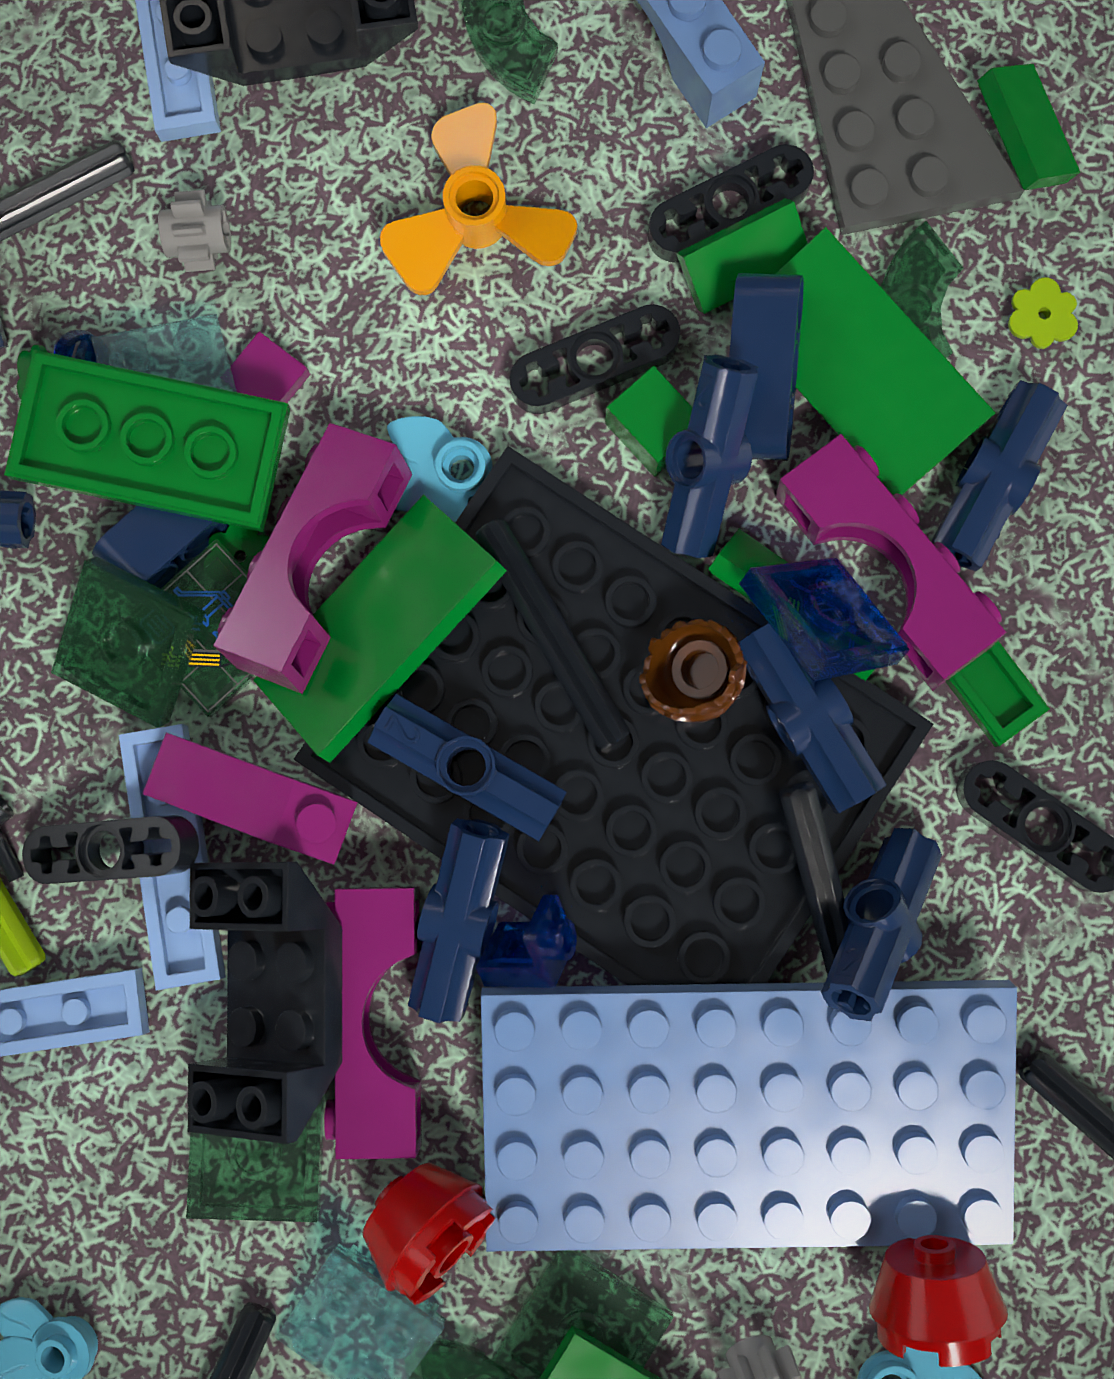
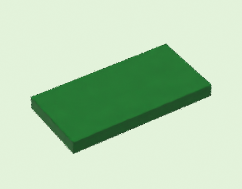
[731,227,996,495]
[4,349,291,532]
[253,494,507,763]

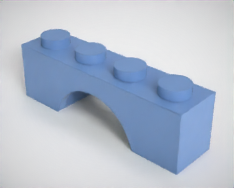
[636,0,765,128]

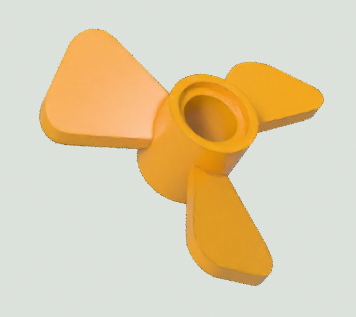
[380,103,577,295]

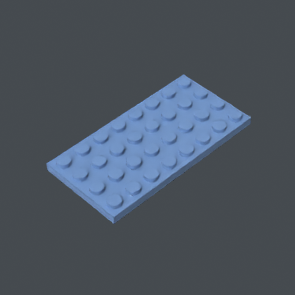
[481,980,1017,1252]

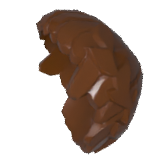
[639,619,747,722]

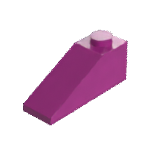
[142,732,358,865]

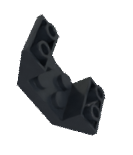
[159,0,418,86]
[187,862,342,1144]

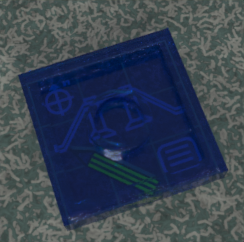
[739,557,910,681]

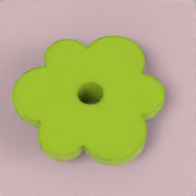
[1008,277,1078,349]

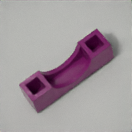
[213,423,413,694]
[776,434,1007,691]
[324,886,422,1159]

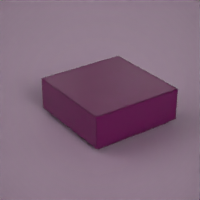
[220,331,311,403]

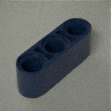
[729,273,804,461]
[92,506,229,603]

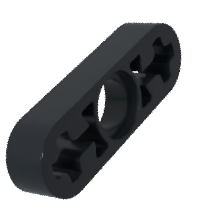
[648,144,814,263]
[510,304,680,414]
[956,760,1114,893]
[22,815,199,884]

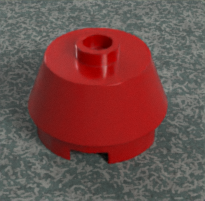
[362,1162,495,1305]
[869,1235,1008,1367]

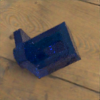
[476,895,577,988]

